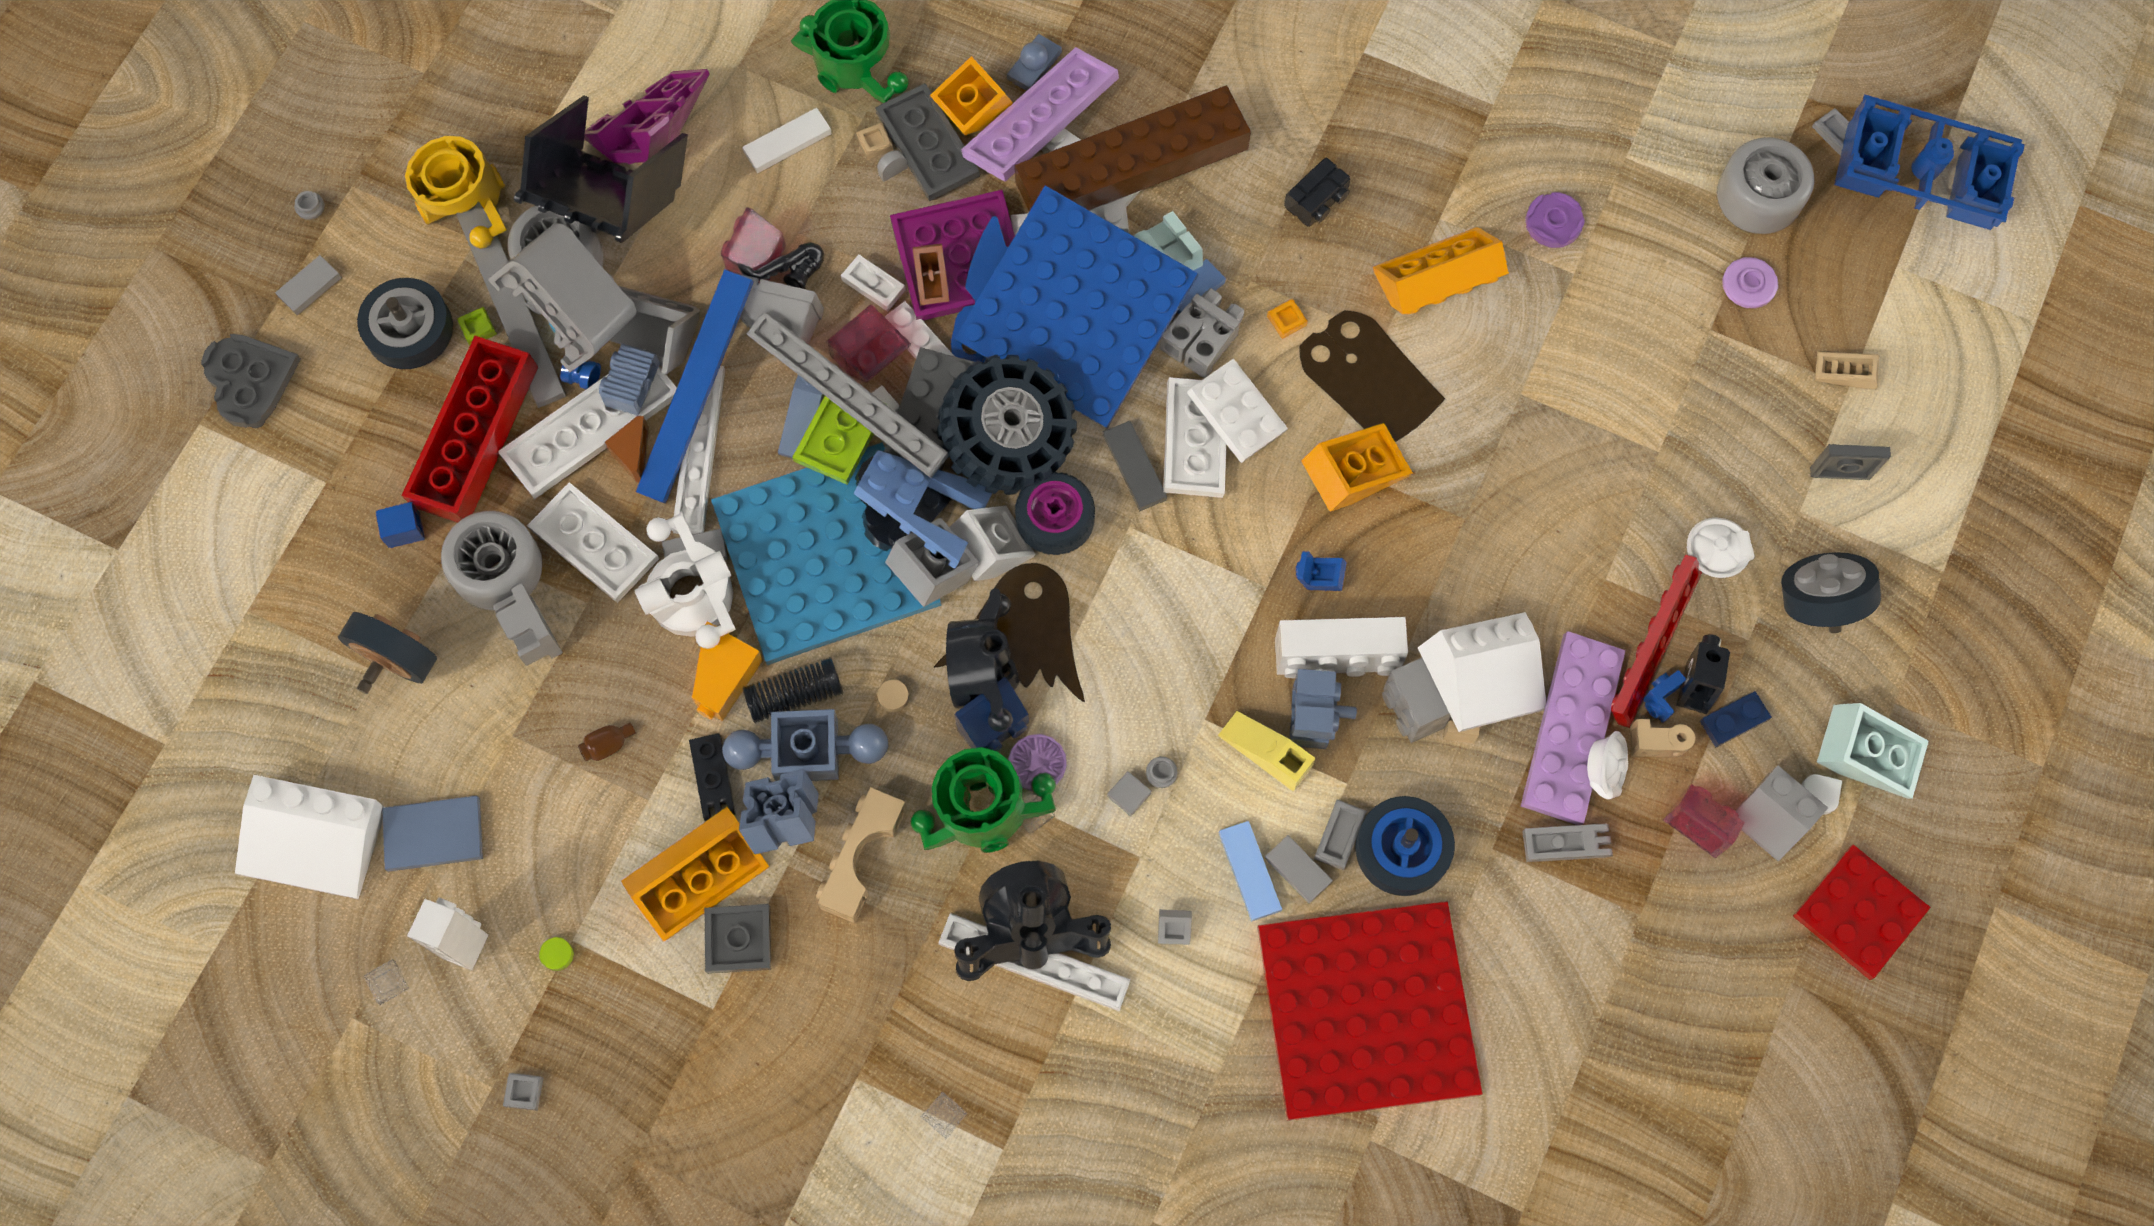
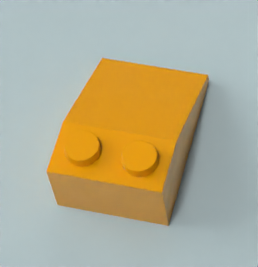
[1301,423,1413,512]

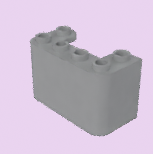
[488,223,636,372]

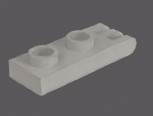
[1522,824,1613,862]

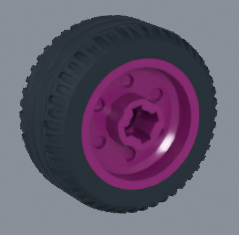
[1015,472,1095,555]

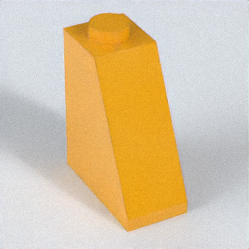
[692,621,763,721]

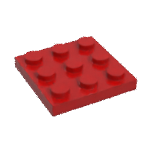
[1793,844,1931,980]

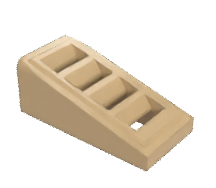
[1815,352,1880,390]

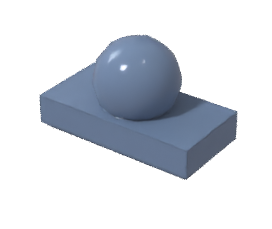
[1007,34,1062,91]

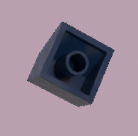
[954,677,1029,752]

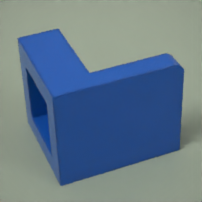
[376,502,425,548]

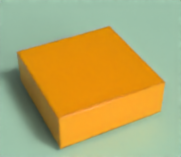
[1267,298,1308,339]

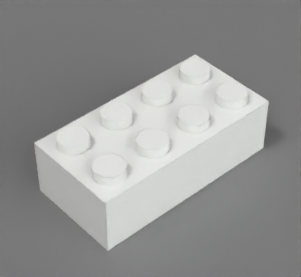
[1275,617,1408,678]

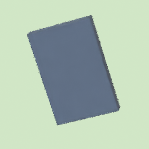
[382,796,483,872]

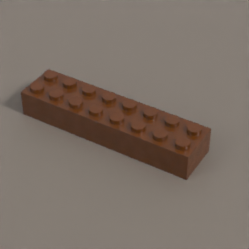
[1015,85,1251,212]

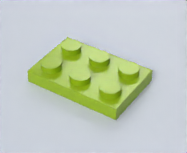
[792,396,887,485]

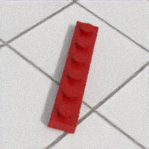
[1611,555,1702,728]

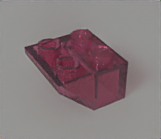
[721,207,786,283]
[827,304,911,383]

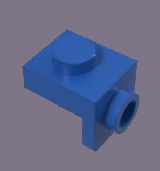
[1296,551,1347,591]
[1643,670,1687,723]

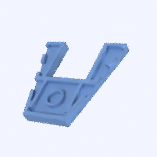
[854,450,992,569]

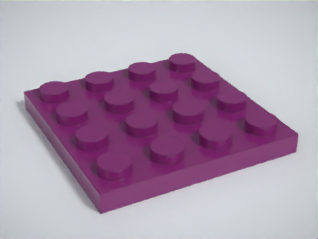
[890,190,1015,321]

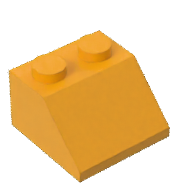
[930,56,1013,135]

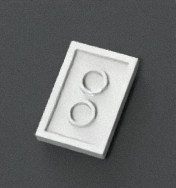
[1187,359,1288,463]

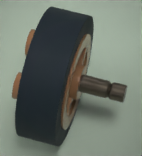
[338,612,437,694]

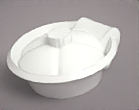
[1687,517,1755,578]
[1587,731,1629,799]

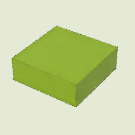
[457,307,497,346]

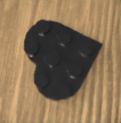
[855,451,951,551]

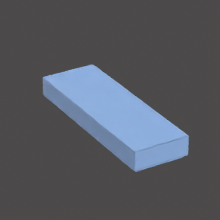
[1219,821,1282,922]

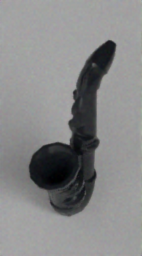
[737,242,824,289]

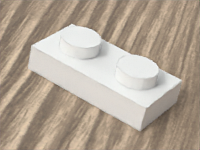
[841,254,906,312]

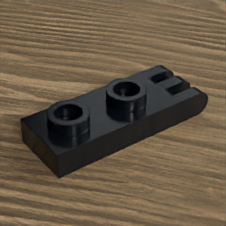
[689,733,736,821]

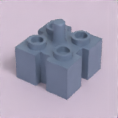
[1289,669,1357,749]
[739,769,819,854]

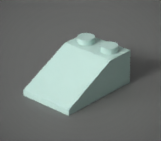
[1817,703,1929,799]

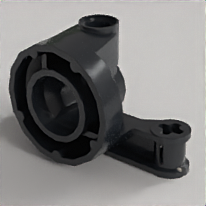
[954,860,1111,981]

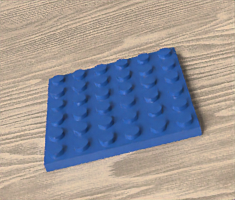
[954,186,1198,428]

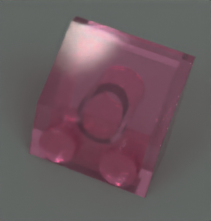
[1663,784,1745,858]

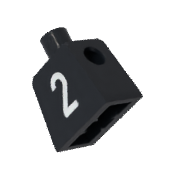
[1676,634,1730,714]

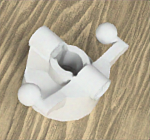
[634,513,736,649]

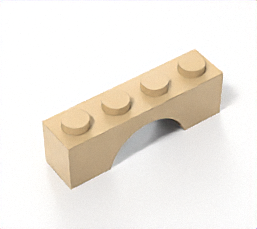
[816,787,907,924]

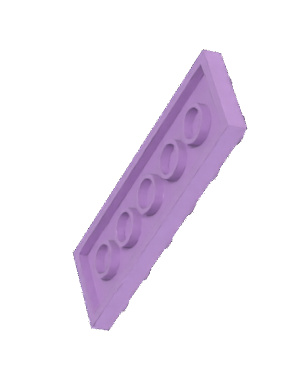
[961,47,1119,182]
[1521,631,1625,825]

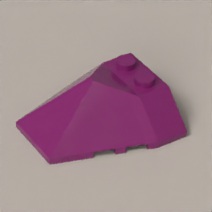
[584,69,710,164]

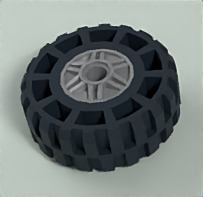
[937,354,1077,495]

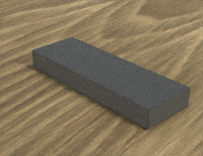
[1103,421,1167,512]

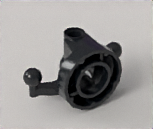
[946,588,1020,732]

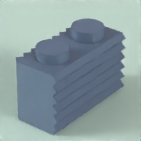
[599,343,660,416]

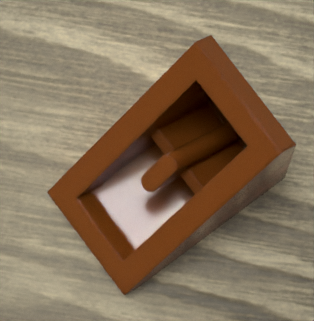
[912,243,950,305]
[605,416,649,483]

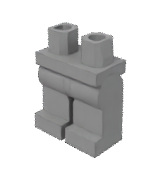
[1159,288,1244,378]

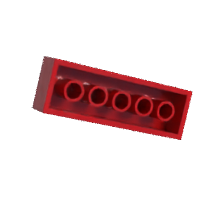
[401,336,538,523]

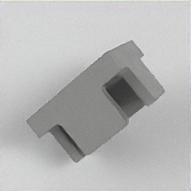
[492,583,563,666]

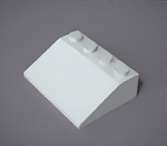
[1418,612,1546,732]
[235,775,385,899]

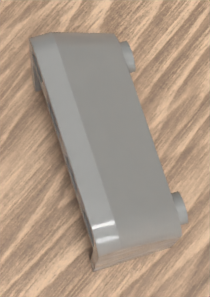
[554,286,700,374]

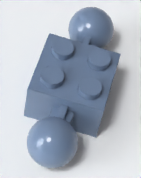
[722,709,888,781]

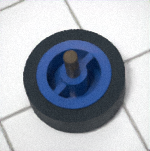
[1355,796,1455,896]

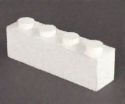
[407,898,488,970]

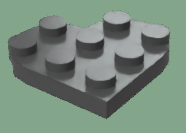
[201,334,301,429]

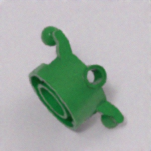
[791,0,909,103]
[910,747,1056,853]

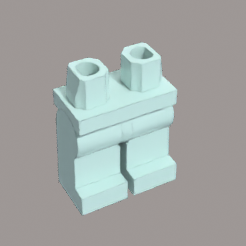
[1134,211,1203,270]

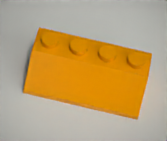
[1373,227,1509,314]
[621,807,769,942]

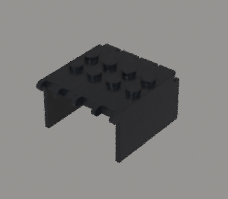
[514,95,688,243]

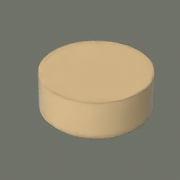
[877,679,909,712]

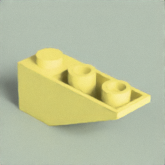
[1218,711,1315,792]

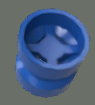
[560,360,601,390]

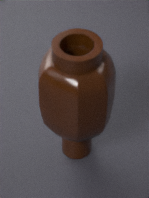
[578,723,636,762]

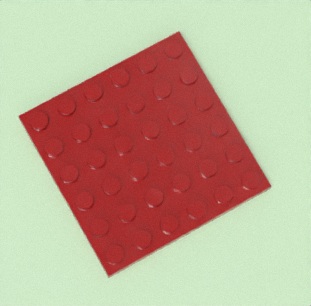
[1257,901,1483,1121]

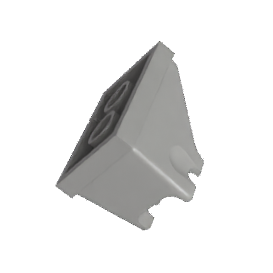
[736,273,824,344]

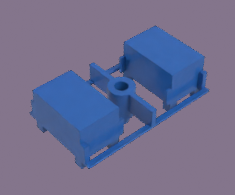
[1834,94,2025,230]

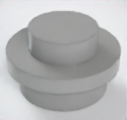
[294,191,325,220]
[1146,757,1177,788]

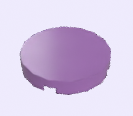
[1525,192,1585,248]

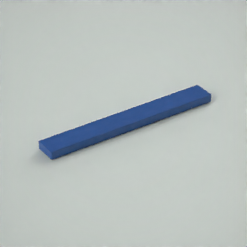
[636,269,754,504]

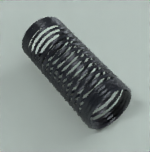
[742,657,843,724]

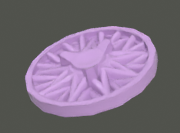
[1722,257,1778,308]
[1008,734,1067,791]

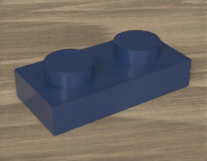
[1699,691,1772,748]

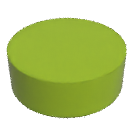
[539,937,574,971]

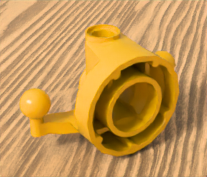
[405,136,507,249]

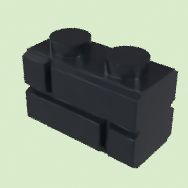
[1284,157,1350,227]

